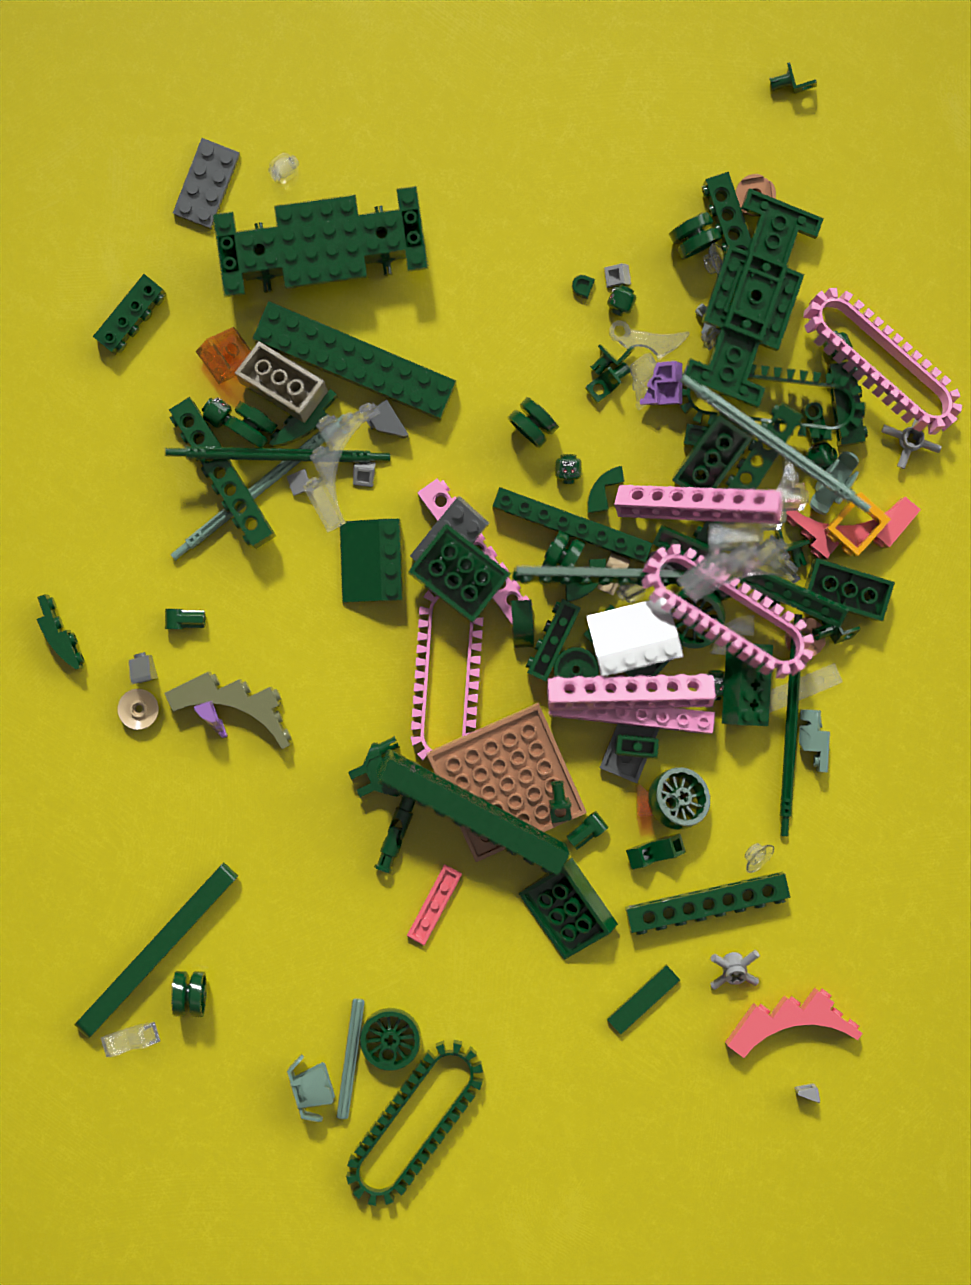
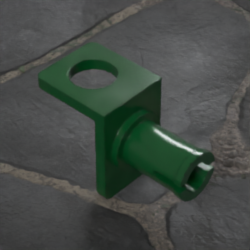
[769,62,817,94]
[590,344,635,376]
[585,362,631,403]
[774,527,810,568]
[812,621,860,644]
[548,780,572,823]

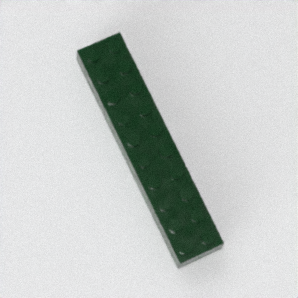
[252,301,456,421]
[377,749,570,875]

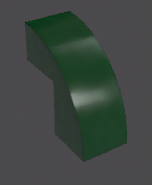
[587,466,625,514]
[565,559,606,601]
[511,599,534,648]
[626,833,686,870]

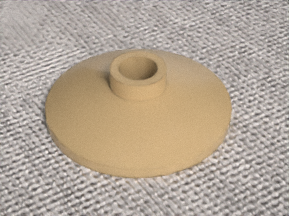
[118,689,159,729]

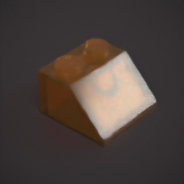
[195,327,251,384]

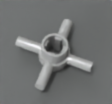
[881,410,942,469]
[711,950,760,989]

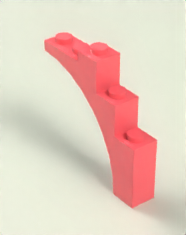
[783,497,921,559]
[725,988,862,1058]

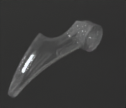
[609,321,689,359]

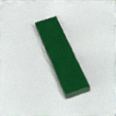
[607,964,680,1034]

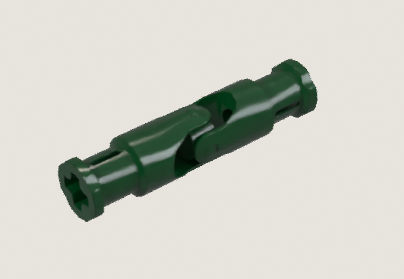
[374,796,416,873]

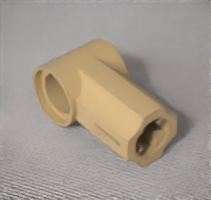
[597,552,631,595]

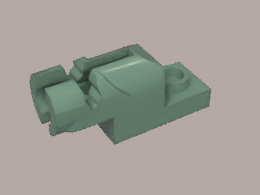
[799,709,830,772]

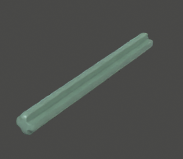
[336,998,364,1119]

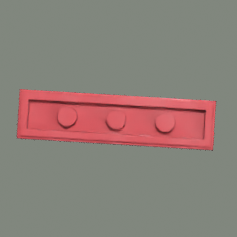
[407,864,462,946]

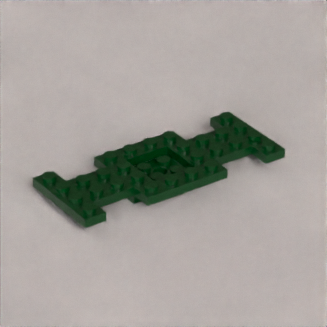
[682,188,824,408]

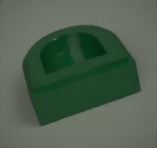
[572,275,595,299]

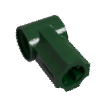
[801,402,826,444]
[165,609,206,629]
[566,811,608,850]

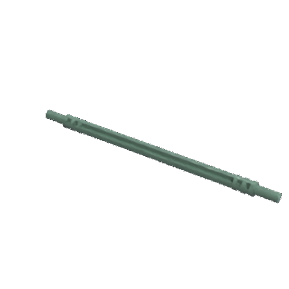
[680,375,871,513]
[171,414,348,560]

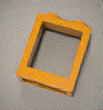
[824,492,891,557]

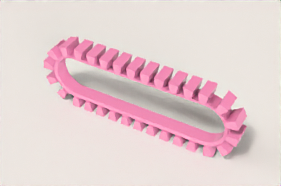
[803,288,962,435]
[642,545,814,679]
[411,590,484,760]

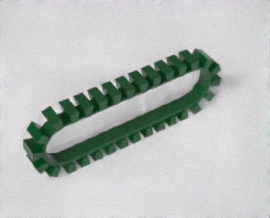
[680,361,865,441]
[346,1040,483,1206]

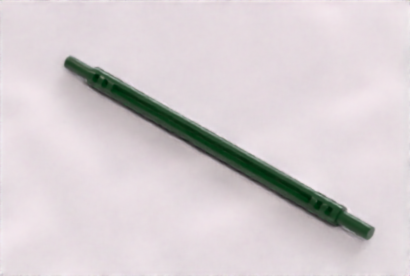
[165,446,390,463]
[780,614,803,836]

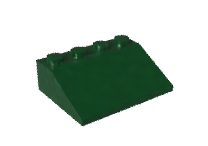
[340,518,403,602]
[408,523,511,623]
[518,858,618,960]

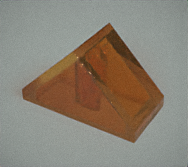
[636,783,654,816]

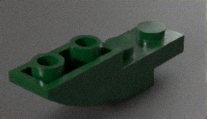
[269,389,338,447]
[37,594,85,670]

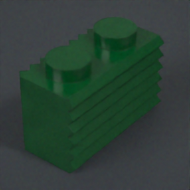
[615,734,659,759]

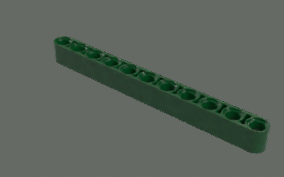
[74,862,239,1038]

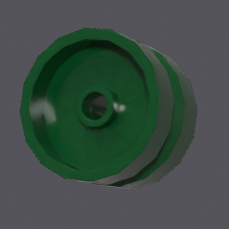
[669,212,722,260]
[507,397,559,448]
[225,401,278,448]
[541,531,585,567]
[554,647,599,692]
[172,971,207,1017]

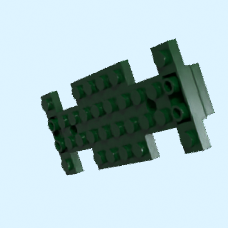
[213,186,428,297]

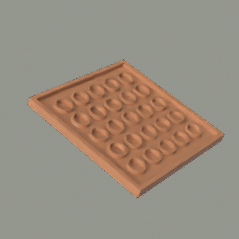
[427,703,587,862]

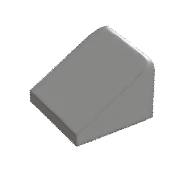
[604,264,631,288]
[353,462,375,487]
[287,469,313,496]
[795,1083,820,1103]

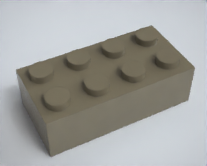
[235,342,328,423]

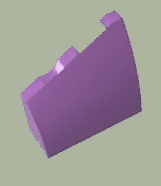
[640,361,682,405]
[194,701,228,738]

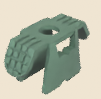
[810,451,859,515]
[287,1054,335,1122]

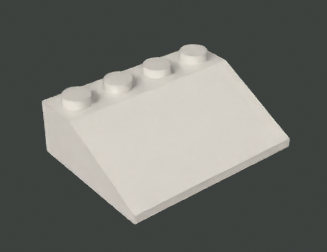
[586,598,683,676]

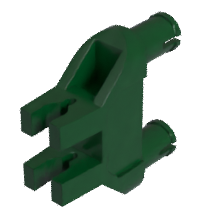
[348,736,400,797]

